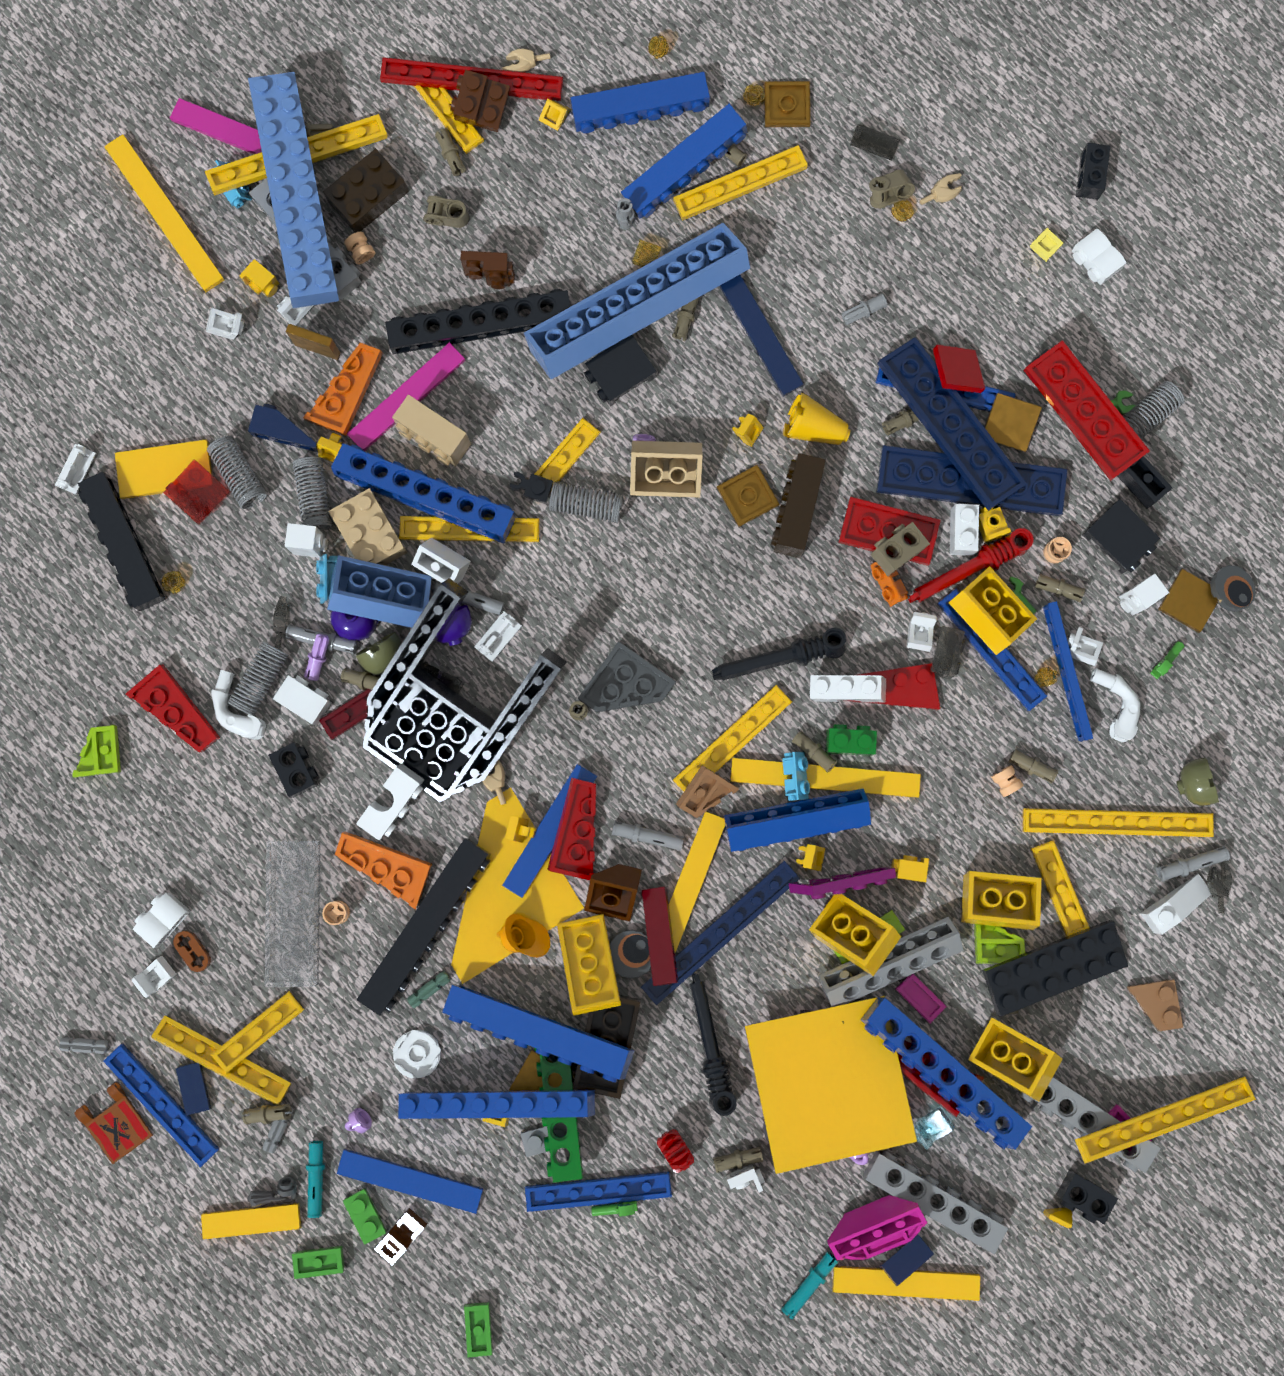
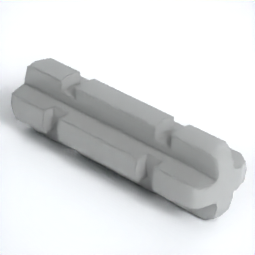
[59,1037,109,1054]
[263,1108,293,1153]

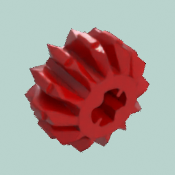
[657,1129,694,1173]

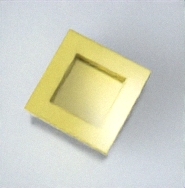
[1030,228,1064,262]

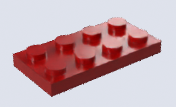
[838,497,941,566]

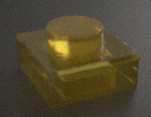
[632,240,661,267]

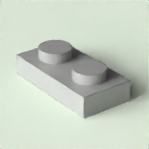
[520,1123,567,1157]

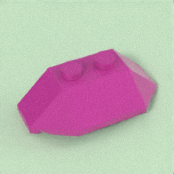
[827,1195,927,1260]

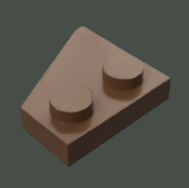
[676,765,739,818]
[1127,979,1183,1031]

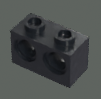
[1076,143,1111,200]
[268,742,319,798]
[1056,1169,1118,1225]

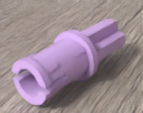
[304,634,329,681]

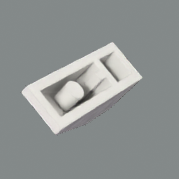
[1140,873,1212,935]

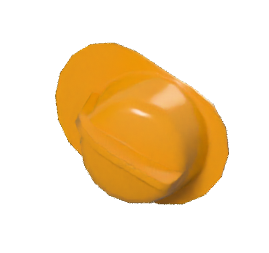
[497,914,551,958]

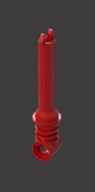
[908,528,1034,603]

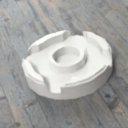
[393,1030,441,1078]

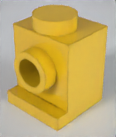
[239,259,280,297]
[979,507,1011,544]
[891,855,929,882]

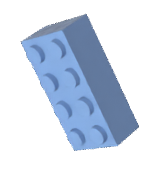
[327,555,432,628]

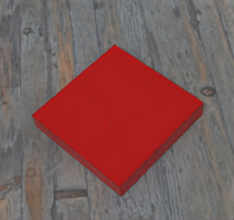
[933,344,985,393]

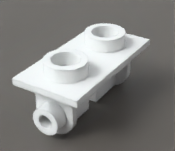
[55,444,96,495]
[474,611,522,662]

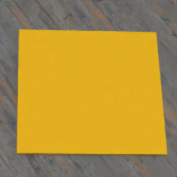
[450,787,584,984]
[745,996,917,1174]

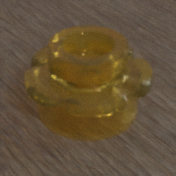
[648,35,669,59]
[743,84,765,106]
[891,200,914,222]
[162,571,185,594]
[1034,667,1058,687]

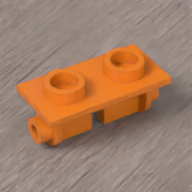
[870,562,908,607]

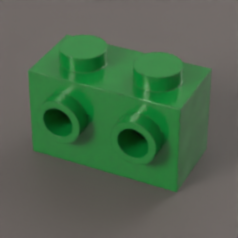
[825,724,877,756]

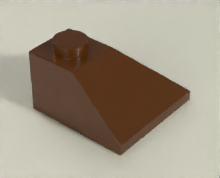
[584,864,642,922]

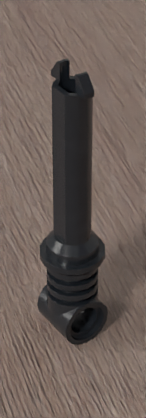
[712,628,846,681]
[689,973,737,1116]

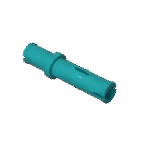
[306,1141,325,1218]
[781,1251,839,1320]

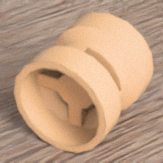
[344,232,375,265]
[1043,537,1072,563]
[991,765,1024,797]
[322,901,350,925]

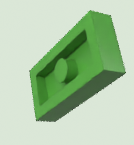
[343,1188,387,1245]
[292,1246,345,1279]
[464,1302,493,1358]

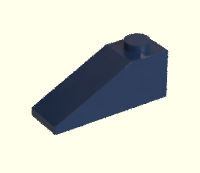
[248,404,318,452]

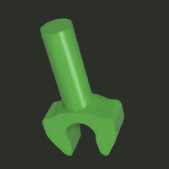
[1110,391,1135,415]
[1009,577,1037,614]
[1150,641,1185,679]
[591,1201,638,1216]

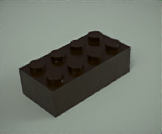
[770,453,826,558]
[573,995,641,1099]

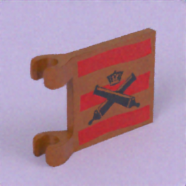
[74,1082,153,1164]

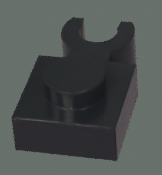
[510,472,554,504]

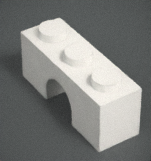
[810,675,886,702]
[356,763,424,840]

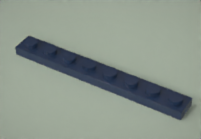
[641,861,800,1006]

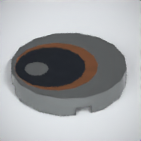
[1210,565,1256,612]
[610,930,651,978]

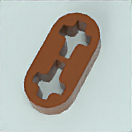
[173,931,211,972]

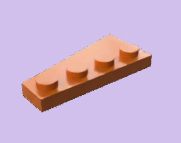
[303,343,383,436]
[335,831,432,910]

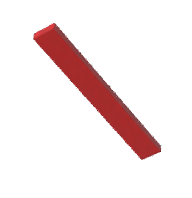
[380,57,563,101]

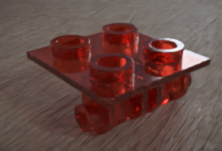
[163,459,230,525]

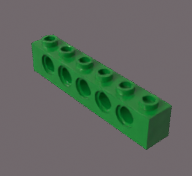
[535,1048,584,1183]

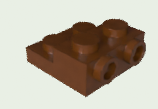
[450,70,510,132]
[460,251,515,290]

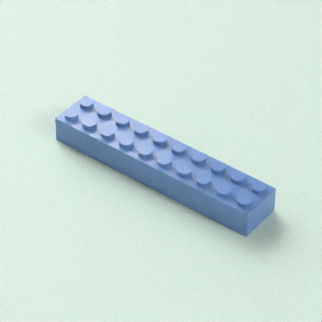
[248,72,339,308]
[524,223,750,379]

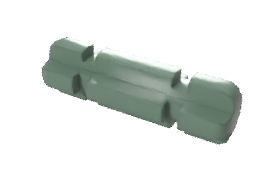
[407,971,451,1008]

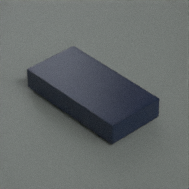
[175,1062,212,1116]
[881,1234,934,1286]

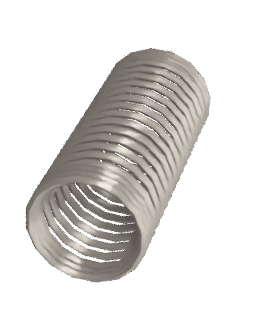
[1123,381,1185,439]
[207,435,267,509]
[292,456,332,530]
[549,482,623,524]
[227,641,289,716]

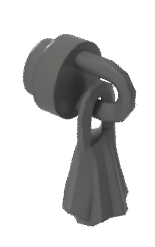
[247,1177,297,1208]

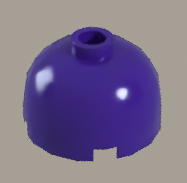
[437,605,472,646]
[331,611,378,641]

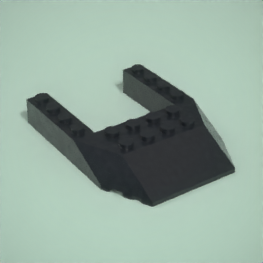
[363,578,567,802]

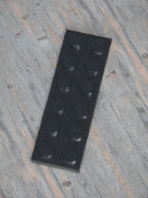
[982,920,1128,1017]

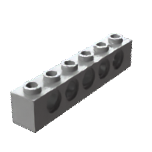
[249,178,362,300]
[818,917,964,1007]
[1018,1078,1161,1173]
[863,1149,1008,1255]

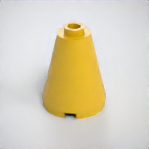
[783,393,850,445]

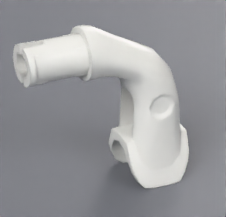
[1090,668,1140,742]
[211,670,266,740]

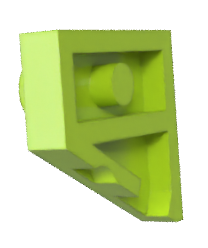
[72,725,121,778]
[974,924,1025,964]

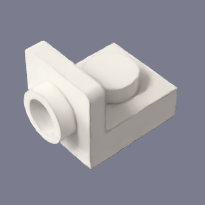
[726,1164,765,1193]

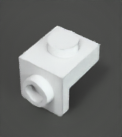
[206,308,244,339]
[907,612,937,652]
[1068,627,1103,666]
[132,956,177,998]

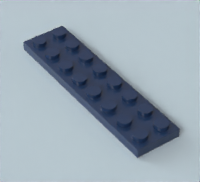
[877,337,1027,511]
[876,445,1068,516]

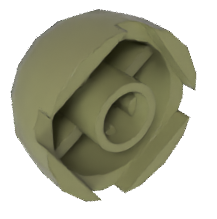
[356,632,402,674]
[1176,757,1219,806]

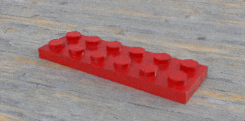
[1023,340,1150,481]

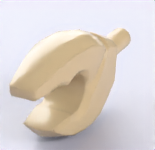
[502,49,551,72]
[919,173,962,205]
[482,760,506,805]

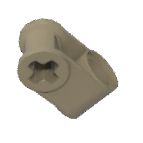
[869,169,915,209]
[423,196,469,228]

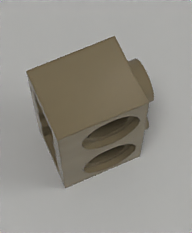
[871,522,930,576]

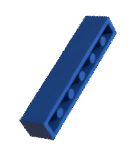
[570,72,710,133]
[621,103,748,219]
[724,788,871,852]

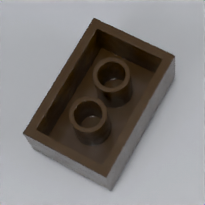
[323,148,409,233]

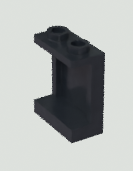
[584,335,657,407]
[1082,499,1160,574]

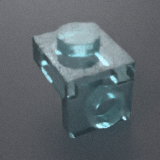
[914,1107,955,1150]

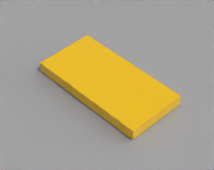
[115,439,214,499]
[557,914,621,1016]

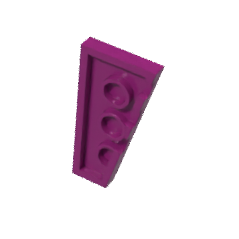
[789,867,896,899]

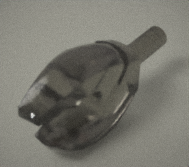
[273,596,290,649]
[1207,861,1232,914]

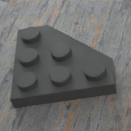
[578,641,676,713]

